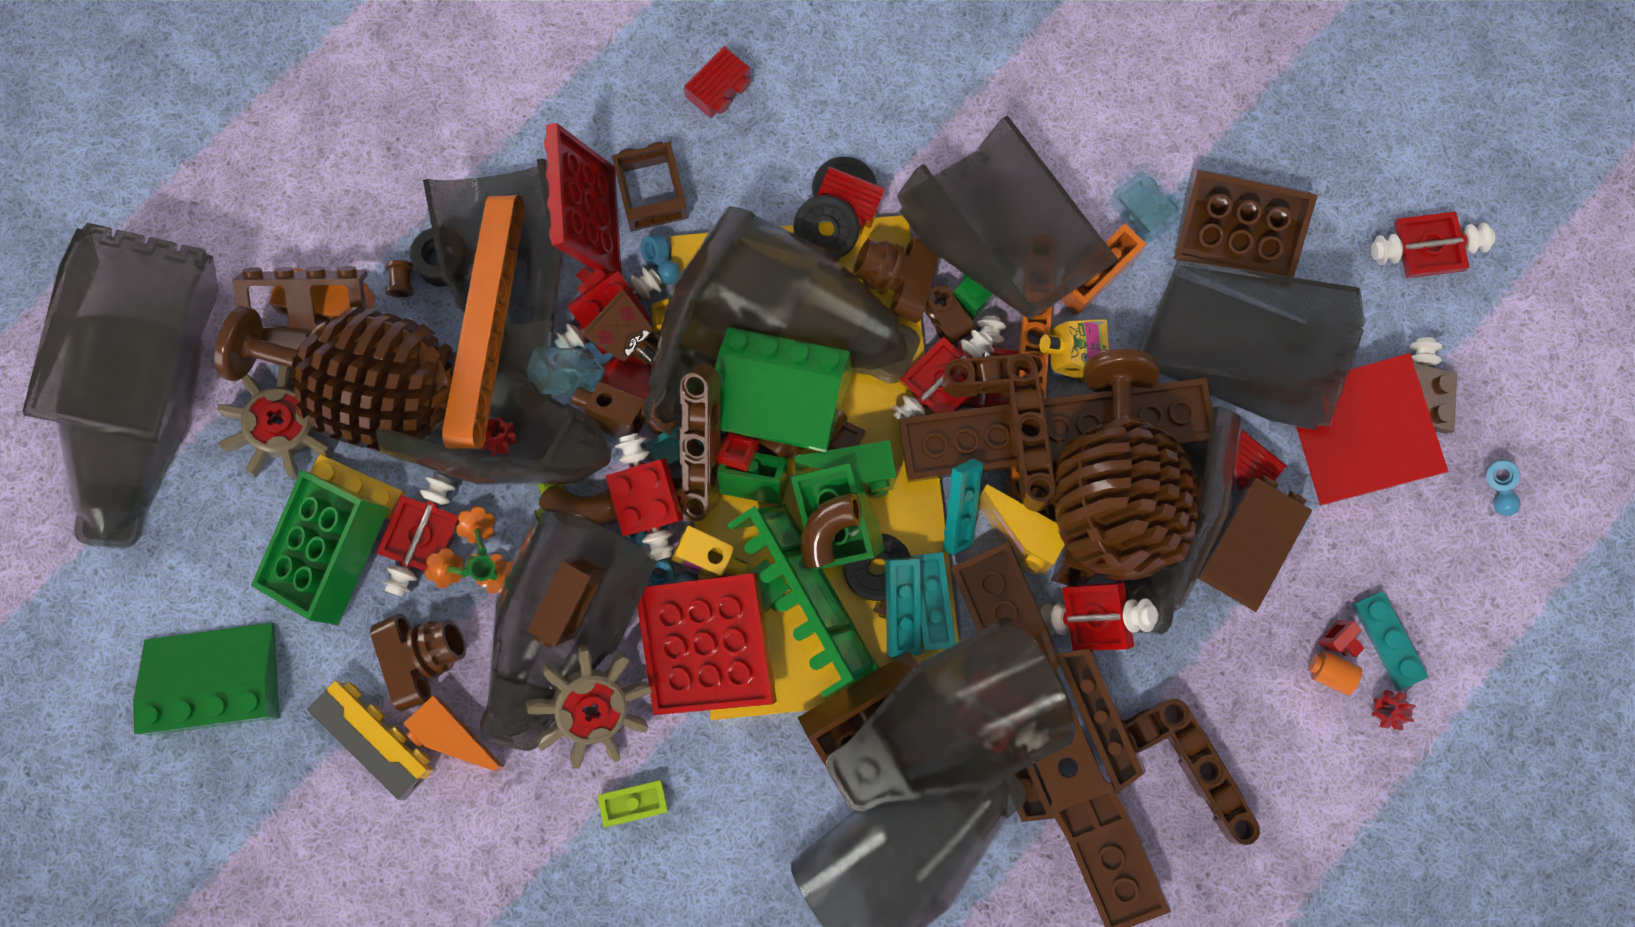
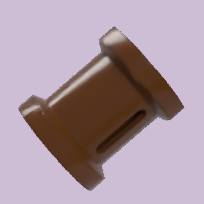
[385,260,414,298]

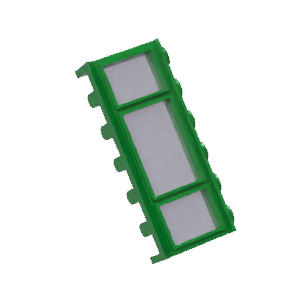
[727,503,879,698]

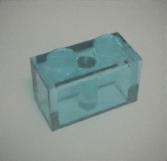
[1109,170,1181,246]
[526,347,605,395]

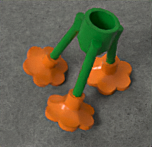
[425,506,514,594]

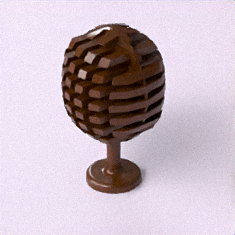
[215,305,453,455]
[1054,349,1199,580]

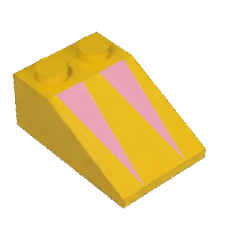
[978,484,1065,575]

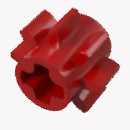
[480,416,517,457]
[1371,690,1416,731]

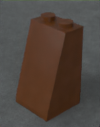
[1192,474,1312,612]

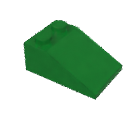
[794,440,897,498]
[790,462,886,570]

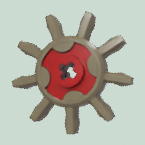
[217,365,332,480]
[526,644,652,769]

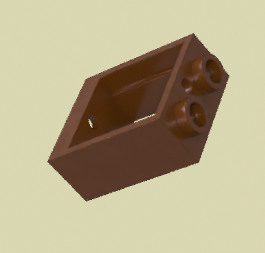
[612,142,689,232]
[527,556,608,647]

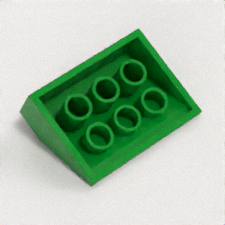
[715,327,852,453]
[251,470,389,626]
[133,623,280,736]

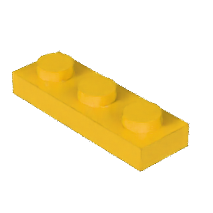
[310,455,405,520]

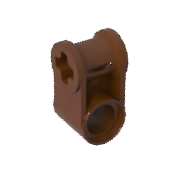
[925,285,975,345]

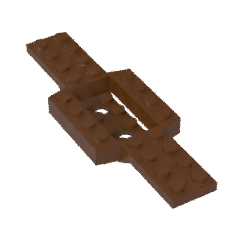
[950,542,1172,927]

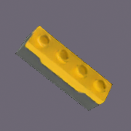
[306,681,434,800]

